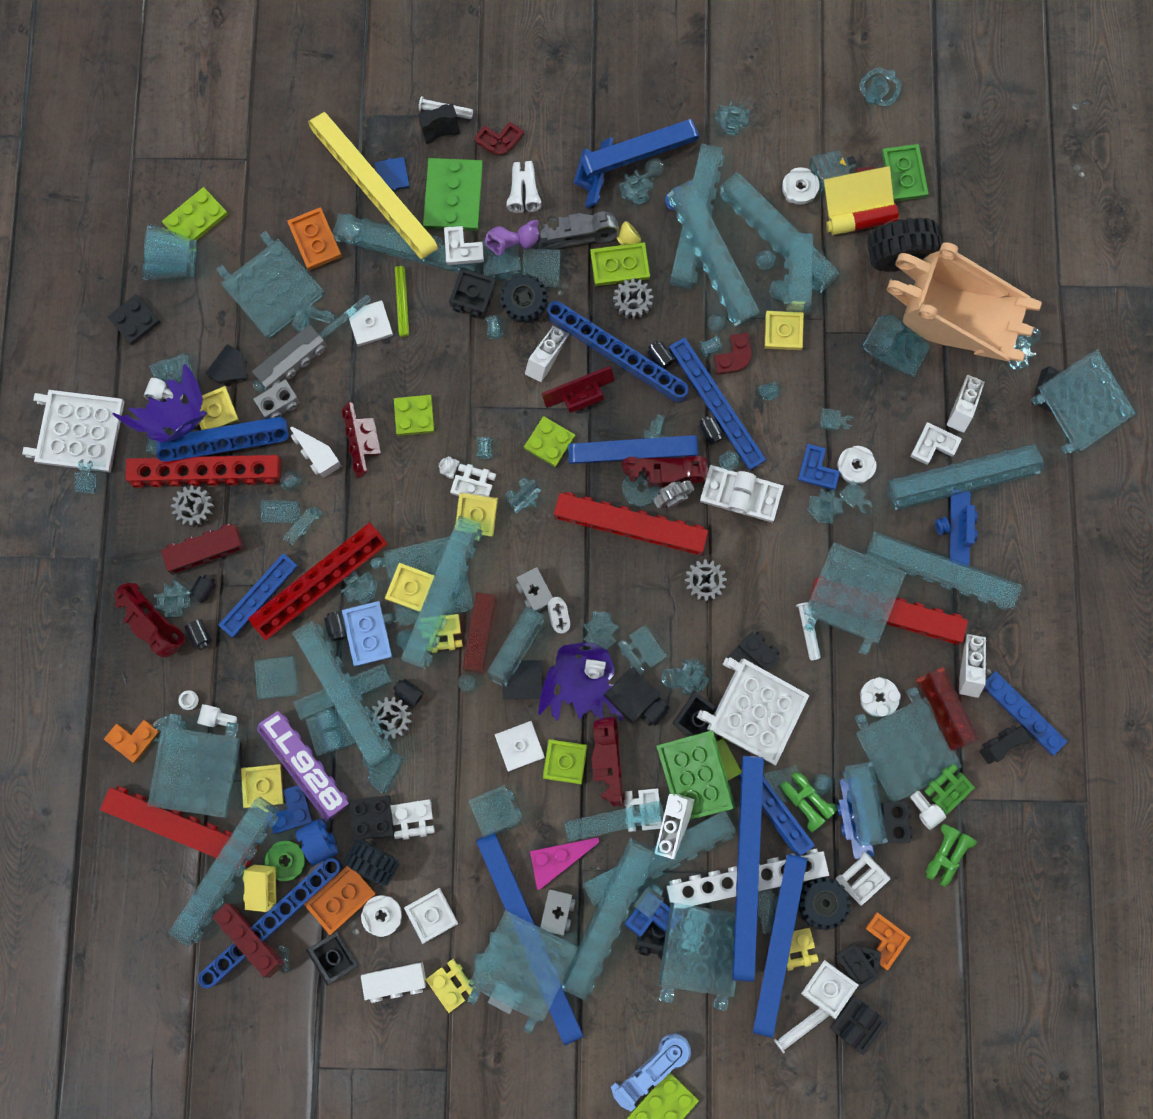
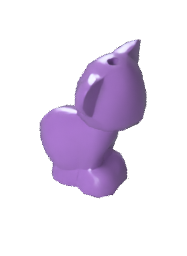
[485,220,539,256]

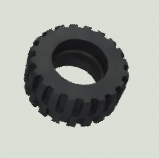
[867,218,942,272]

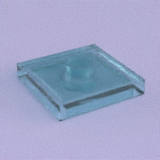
[523,249,561,288]
[254,656,298,700]

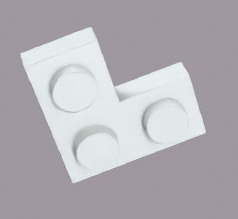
[444,226,484,265]
[910,422,962,465]

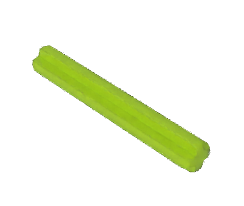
[395,266,409,337]

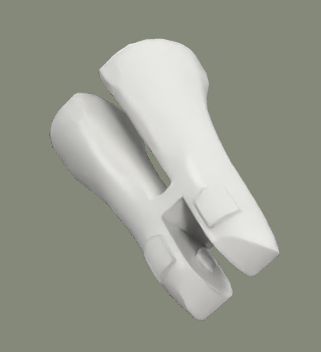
[507,161,542,213]

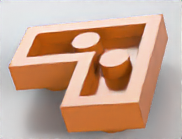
[104,720,161,763]
[865,912,911,971]

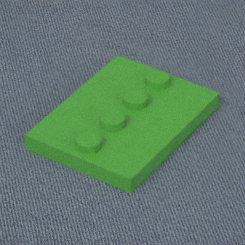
[423,158,483,231]
[657,730,736,819]

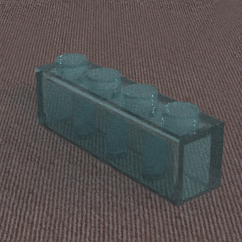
[783,233,813,311]
[487,606,544,688]
[843,762,888,847]

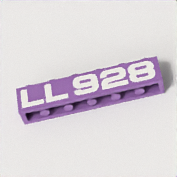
[257,711,349,823]

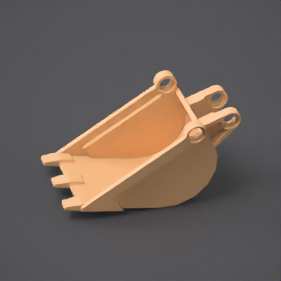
[887,243,1042,362]

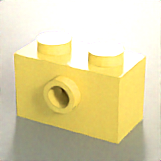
[243,864,276,912]

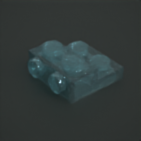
[468,785,523,838]

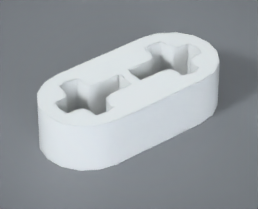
[548,597,570,633]

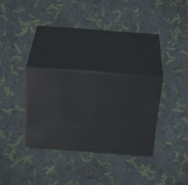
[672,691,717,737]
[306,932,358,985]

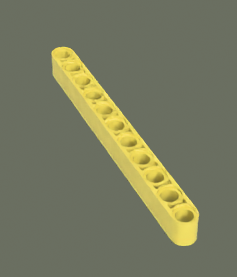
[308,112,438,259]

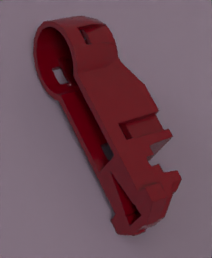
[622,456,708,488]
[114,583,185,658]
[591,716,624,806]

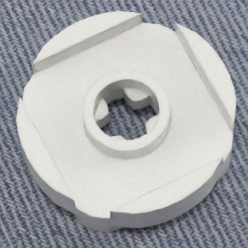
[782,167,819,205]
[837,446,876,484]
[860,677,901,717]
[361,895,402,937]

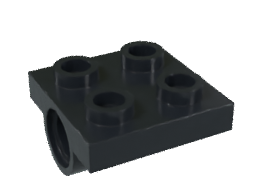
[830,995,887,1055]

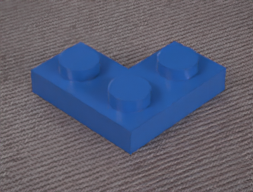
[798,444,840,491]
[269,785,313,834]
[624,892,681,937]

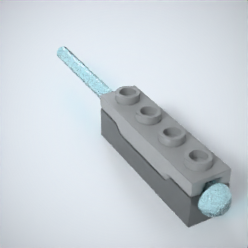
[252,295,371,392]

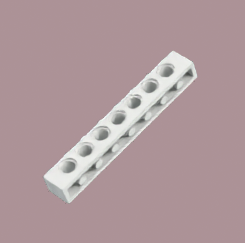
[666,848,829,910]

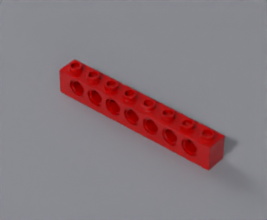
[125,455,281,488]
[248,522,388,641]

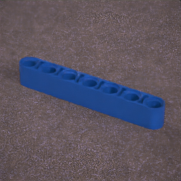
[580,119,700,177]
[156,417,289,462]
[568,436,698,464]

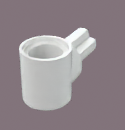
[144,378,183,401]
[197,704,237,728]
[910,791,946,830]

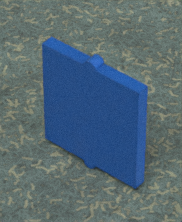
[375,157,409,192]

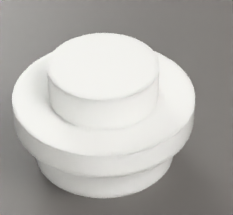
[179,691,199,710]

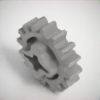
[613,278,653,319]
[654,481,694,508]
[171,485,214,527]
[684,559,727,602]
[369,697,412,740]

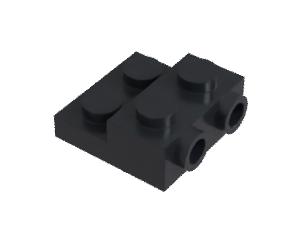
[449,268,497,319]
[727,631,780,672]
[635,914,683,961]

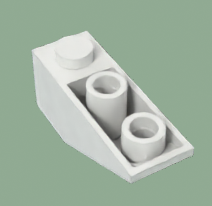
[525,326,569,382]
[947,375,985,433]
[290,427,342,478]
[959,634,986,698]
[655,794,695,859]

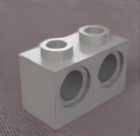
[254,379,300,419]

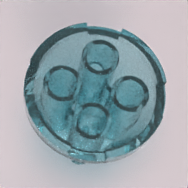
[142,224,197,281]

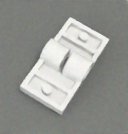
[700,465,783,523]

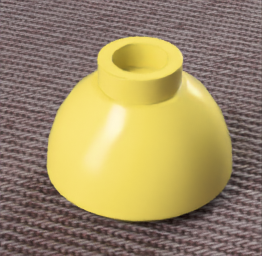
[617,221,641,245]

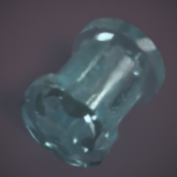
[485,316,503,339]
[699,335,723,357]
[476,437,493,459]

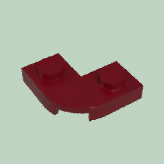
[474,122,524,155]
[714,333,752,375]

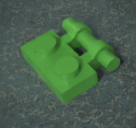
[924,763,975,815]

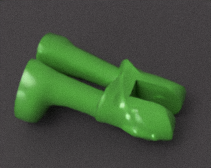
[780,771,838,833]
[926,824,978,887]

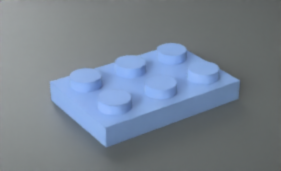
[342,601,393,667]

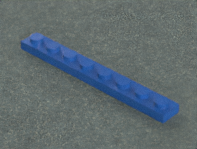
[669,337,766,471]

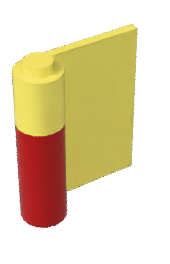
[824,166,899,235]

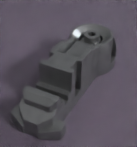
[537,211,620,253]

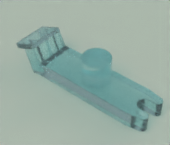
[283,506,322,546]

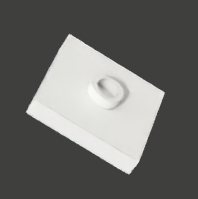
[347,300,393,347]
[495,721,545,772]
[404,888,459,944]
[801,960,858,1020]

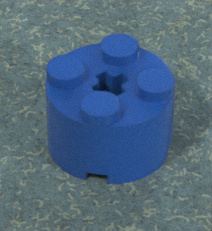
[296,818,339,866]

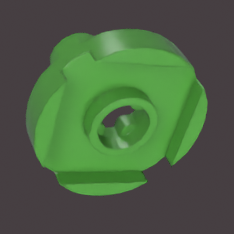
[265,841,306,881]

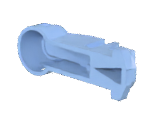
[611,1033,691,1111]

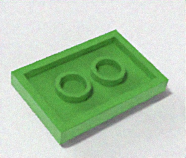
[882,144,929,202]

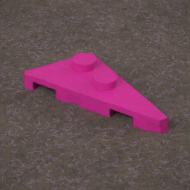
[530,837,599,890]

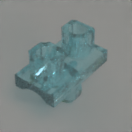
[505,477,541,513]

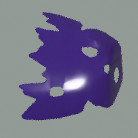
[112,364,207,442]
[538,642,624,721]

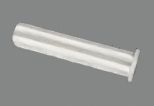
[419,96,473,119]
[796,602,821,661]
[774,1008,829,1054]

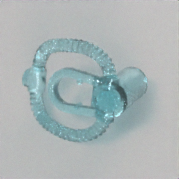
[859,68,902,106]

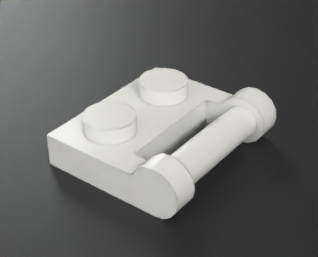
[835,851,890,906]

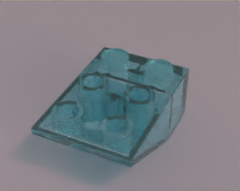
[862,314,931,377]

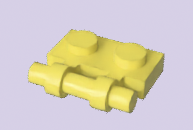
[420,614,463,653]
[770,927,818,971]
[425,959,477,1013]

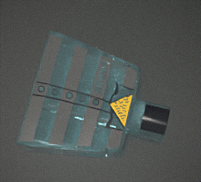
[809,151,856,194]

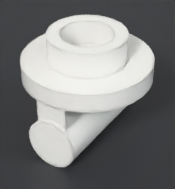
[439,456,460,479]
[585,659,606,679]

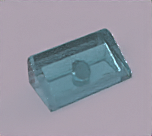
[260,500,301,523]

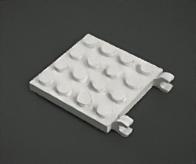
[22,390,125,473]
[697,657,809,765]

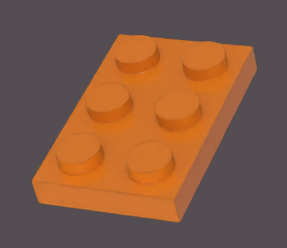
[287,207,342,271]
[304,866,377,935]

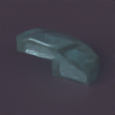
[149,353,193,384]
[363,741,405,794]

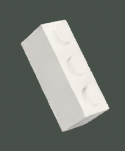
[361,962,427,1003]

